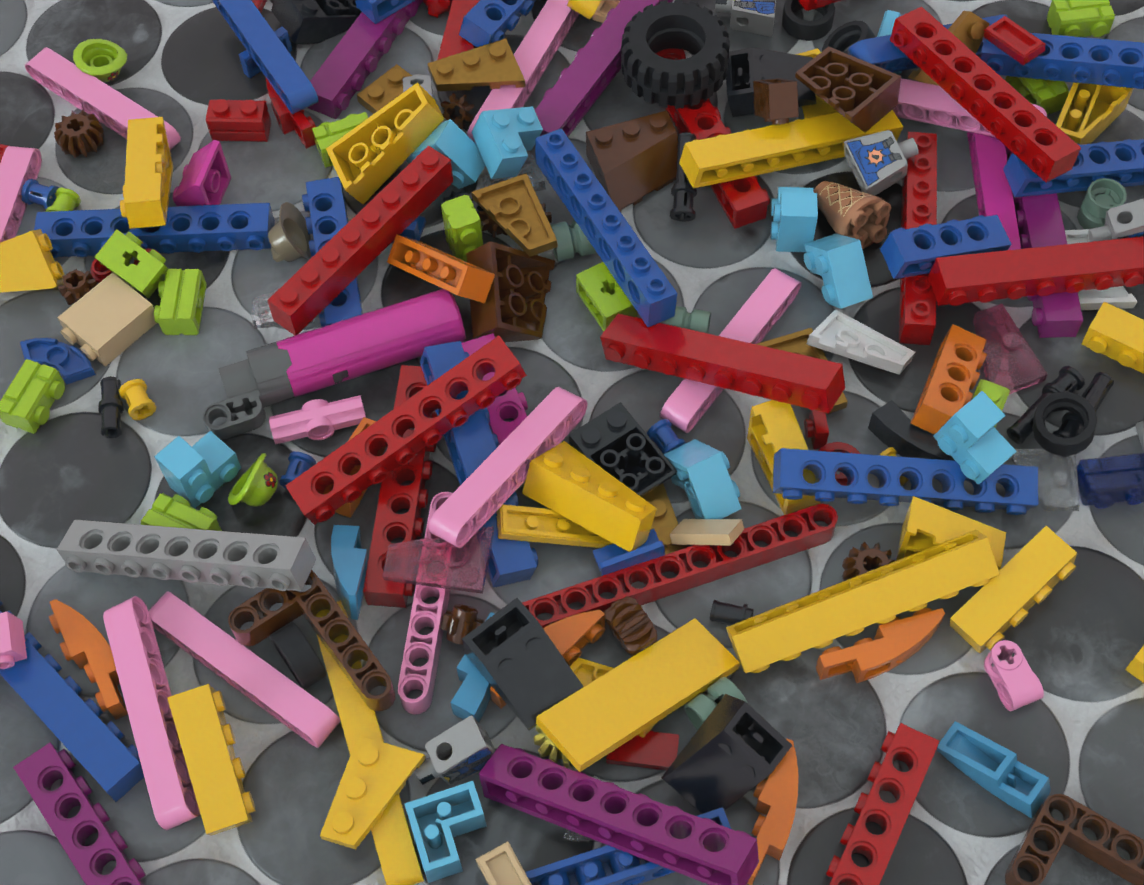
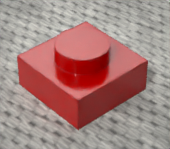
[804,410,829,449]

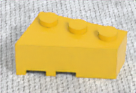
[1056,82,1134,145]
[747,400,821,515]
[896,496,1006,579]

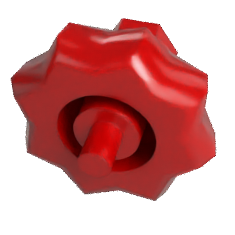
[423,0,452,18]

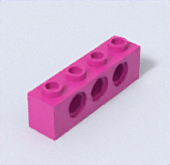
[461,333,528,445]

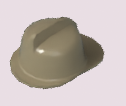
[268,202,311,262]

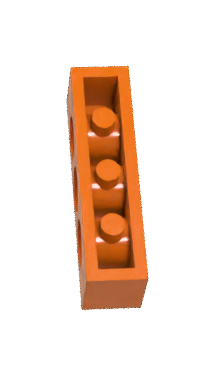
[387,234,495,303]
[910,324,987,435]

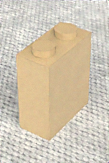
[57,272,156,367]

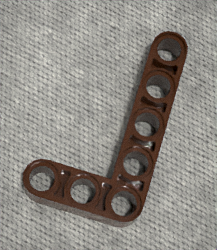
[228,570,395,711]
[1005,794,1144,885]

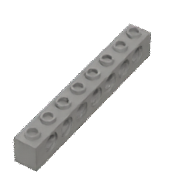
[57,520,316,591]

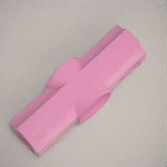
[269,395,366,445]

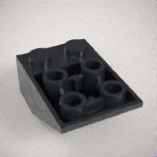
[271,0,362,44]
[726,48,816,117]
[569,402,677,497]
[462,598,583,730]
[661,694,792,814]

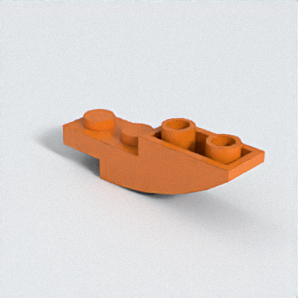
[49,599,128,720]
[816,608,945,683]
[490,610,605,709]
[747,738,799,885]

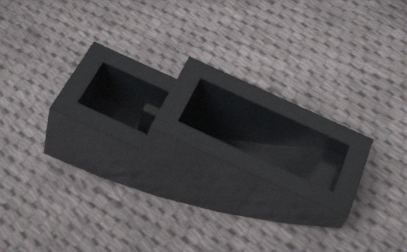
[868,400,955,461]

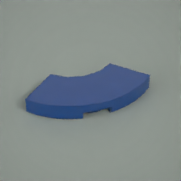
[20,338,96,385]

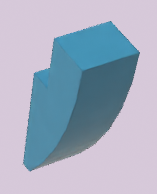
[331,525,368,620]
[450,612,494,722]
[936,721,1051,818]

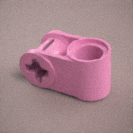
[984,640,1044,711]

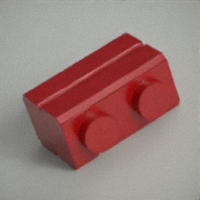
[206,99,271,142]

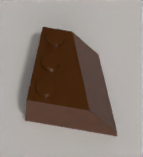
[795,46,901,132]
[586,110,678,212]
[466,241,555,343]

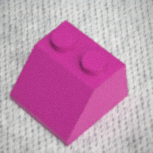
[173,140,231,206]

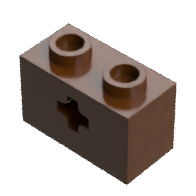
[753,78,799,124]

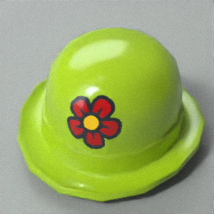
[73,39,127,83]
[228,453,278,507]

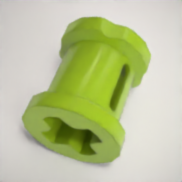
[45,187,81,212]

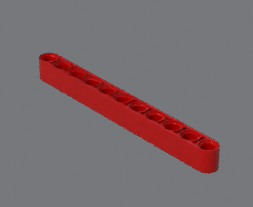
[522,503,838,628]

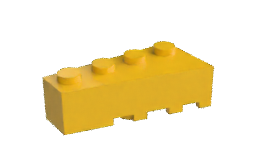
[326,82,444,205]
[120,117,174,229]
[522,441,657,552]
[950,526,1077,654]
[167,684,256,836]

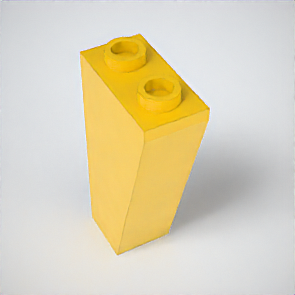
[0,229,64,293]

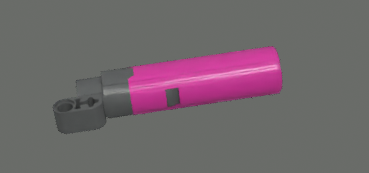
[203,289,466,440]

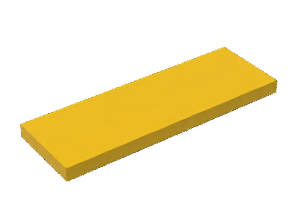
[536,618,740,772]

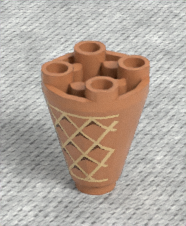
[814,181,891,249]

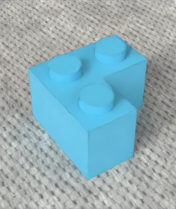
[471,106,543,179]
[405,119,485,189]
[771,187,818,252]
[804,233,873,309]
[933,391,1017,485]
[154,431,242,508]
[663,439,742,519]
[404,781,487,883]

